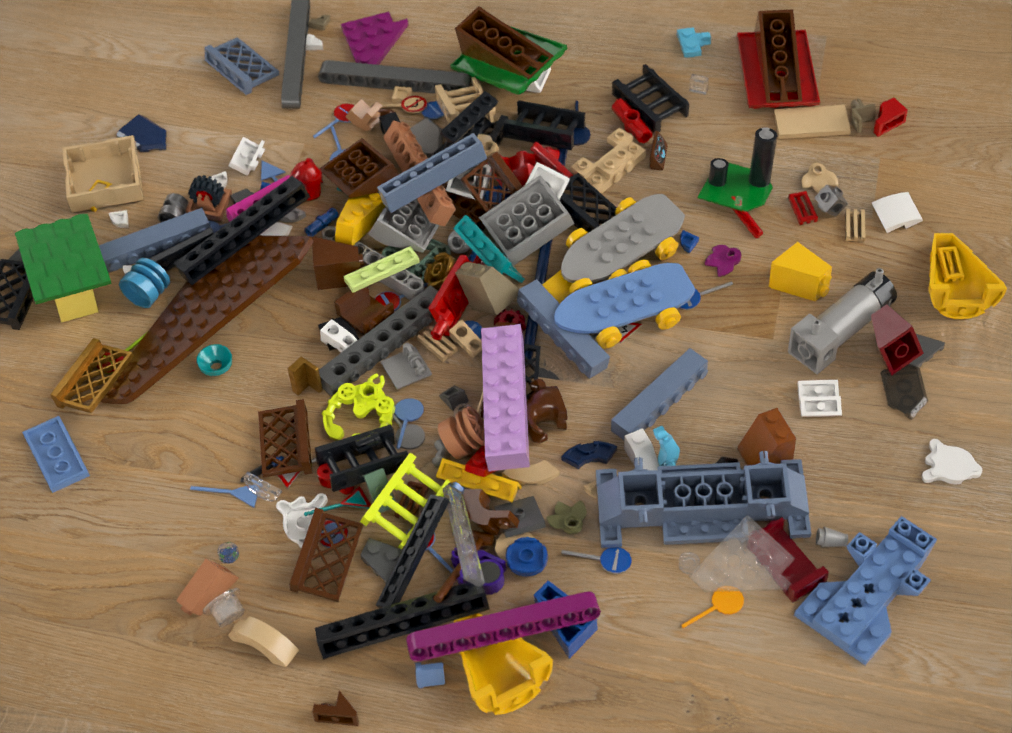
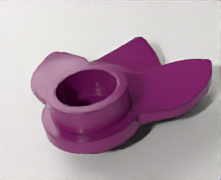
[704,245,742,277]

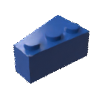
[534,580,598,659]

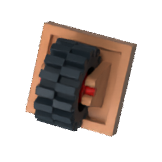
[185,175,232,221]

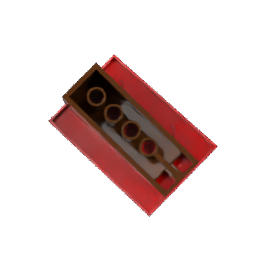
[737,9,820,109]

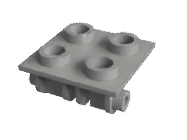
[380,343,432,390]

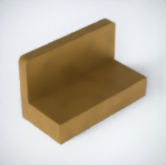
[287,356,323,395]

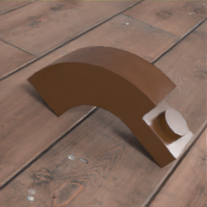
[462,489,520,535]

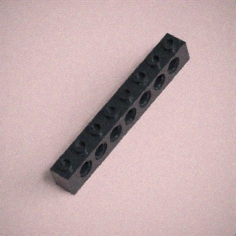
[174,176,310,285]
[315,578,490,659]

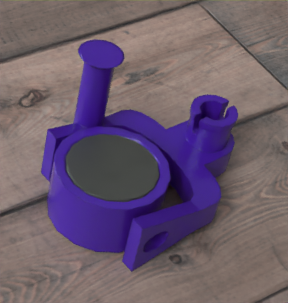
[451,547,507,595]

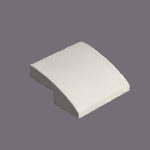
[872,192,923,233]
[797,380,842,417]

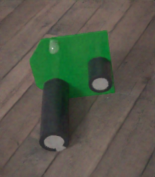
[697,128,778,212]

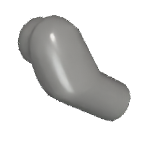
[432,439,450,467]

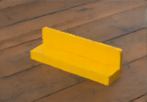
[436,458,522,503]

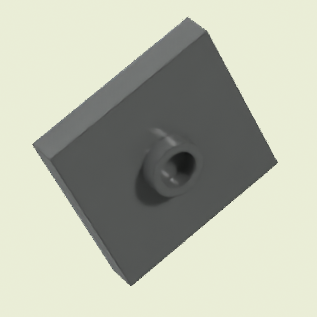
[494,496,546,538]

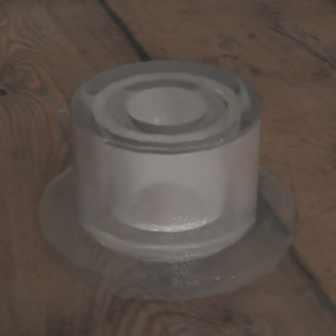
[203,588,245,627]

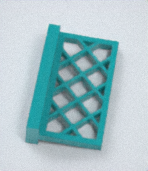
[453,215,525,283]

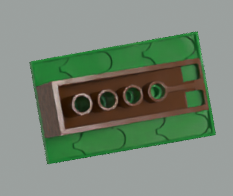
[450,6,567,95]

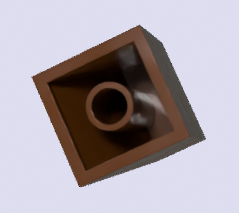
[312,237,365,290]

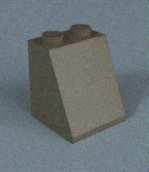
[455,262,519,315]

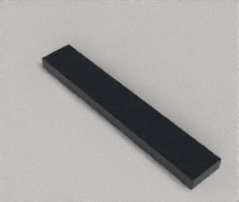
[376,494,449,608]

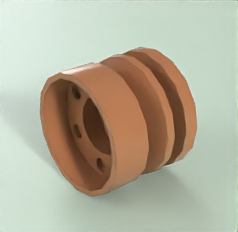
[438,406,485,460]

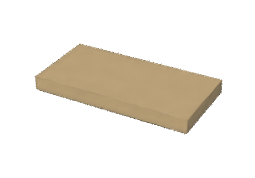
[774,105,851,139]

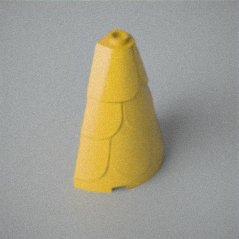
[929,233,1007,319]
[453,613,553,715]

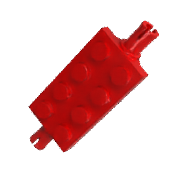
[428,255,485,340]

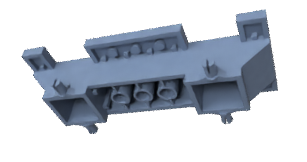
[596,451,811,548]

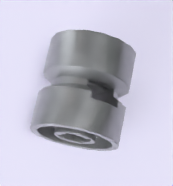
[158,193,188,223]

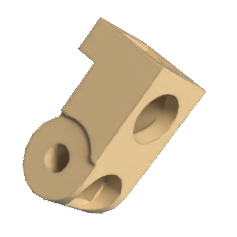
[449,320,482,358]

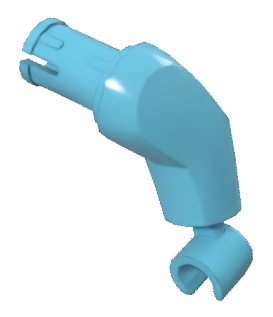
[653,426,680,466]

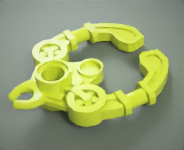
[321,373,396,441]

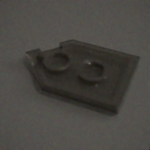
[880,367,928,420]

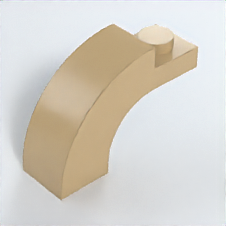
[228,616,299,667]

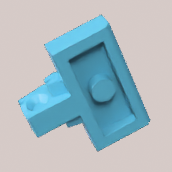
[677,27,711,58]

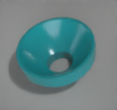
[197,344,232,376]

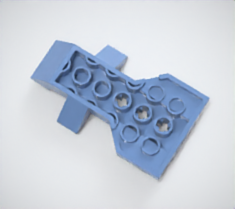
[794,516,937,665]

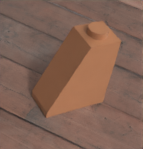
[176,559,239,616]

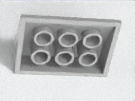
[479,175,575,266]
[368,199,439,253]

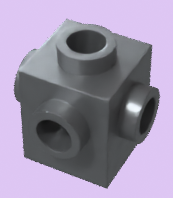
[814,185,848,217]

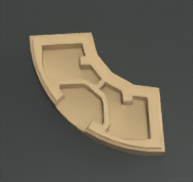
[502,460,560,485]

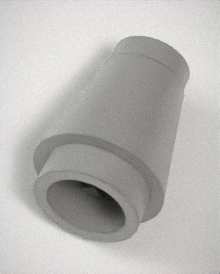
[816,527,848,548]

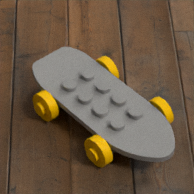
[561,194,685,283]

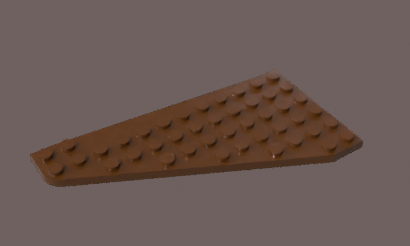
[101,235,314,404]

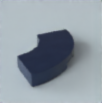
[561,441,617,469]

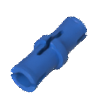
[304,207,339,238]

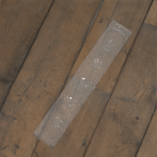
[442,485,485,587]

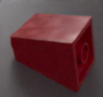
[871,304,924,375]

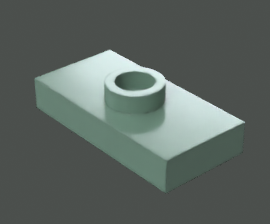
[363,468,396,513]

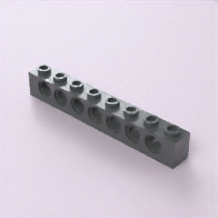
[319,285,438,396]

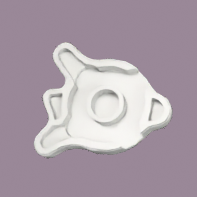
[922,439,982,484]
[276,493,328,548]

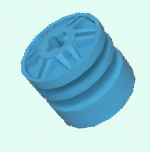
[119,258,170,308]

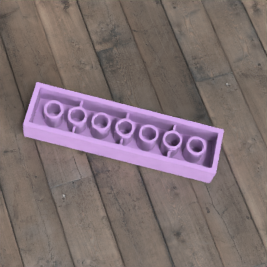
[481,324,530,471]

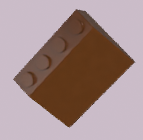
[319,138,399,198]

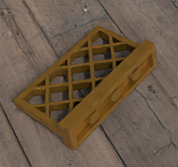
[50,338,134,414]

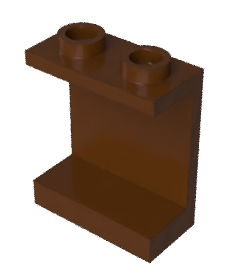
[334,286,395,335]

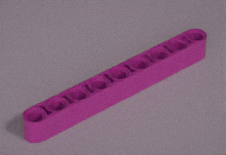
[406,591,601,661]

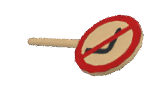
[369,96,427,113]

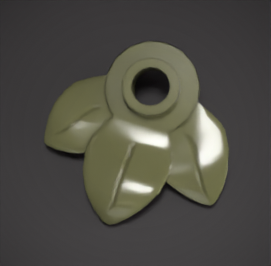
[547,501,587,534]

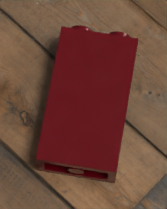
[747,517,829,603]

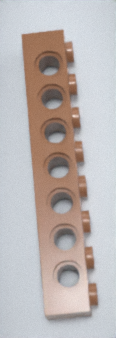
[383,120,456,227]

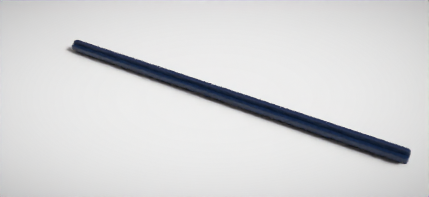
[524,148,568,363]

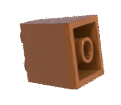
[737,408,796,465]

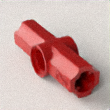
[612,98,652,144]

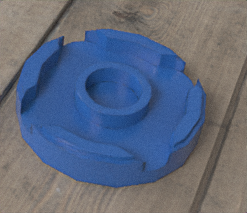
[506,537,548,577]

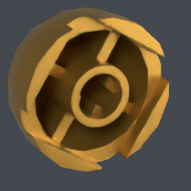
[424,252,457,291]

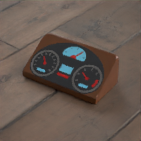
[650,131,668,170]

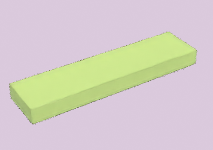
[344,246,420,293]

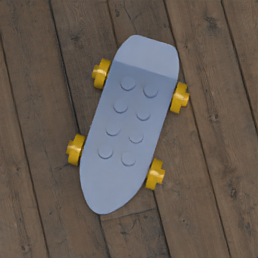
[554,260,695,349]

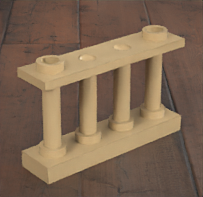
[435,77,496,123]

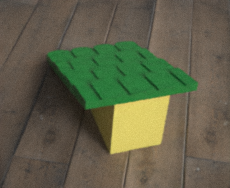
[15,213,112,323]

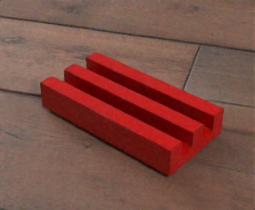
[788,191,818,225]

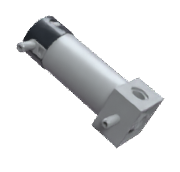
[788,268,897,375]

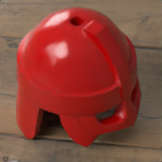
[290,158,323,201]

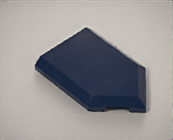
[117,114,166,152]

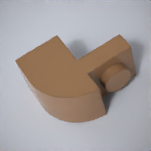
[346,99,382,131]

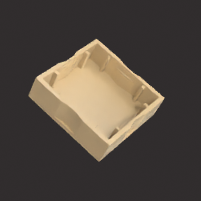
[63,135,144,213]

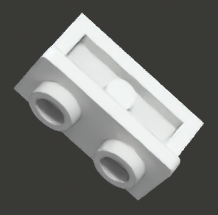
[229,137,265,176]

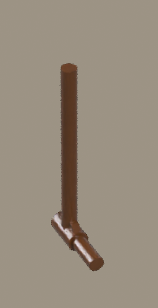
[433,527,494,603]

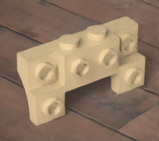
[571,128,646,194]

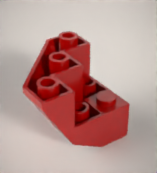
[487,147,560,187]

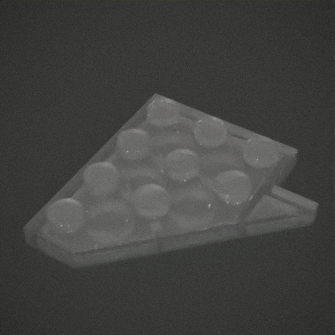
[689,515,795,592]

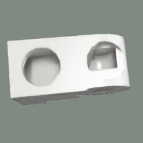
[320,319,357,353]

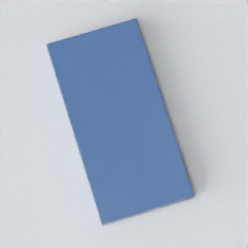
[22,416,90,493]

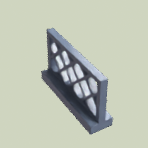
[204,37,279,95]

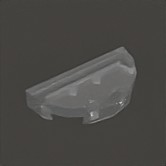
[244,472,282,501]

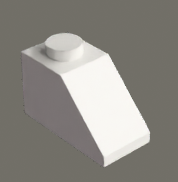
[624,428,659,470]

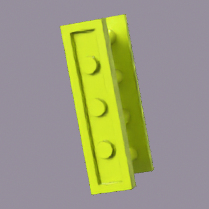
[360,453,450,549]

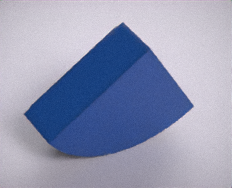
[680,230,699,254]

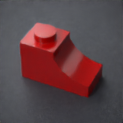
[873,97,908,137]

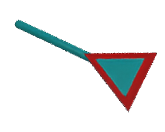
[304,486,371,516]

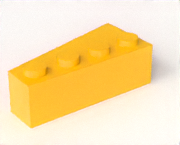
[335,193,385,245]

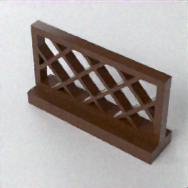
[460,151,523,213]
[258,399,313,478]
[290,508,363,602]

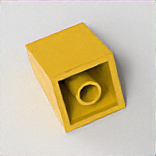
[769,242,832,302]

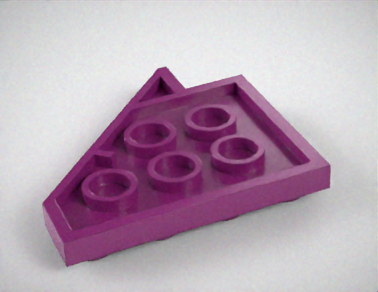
[341,11,408,65]

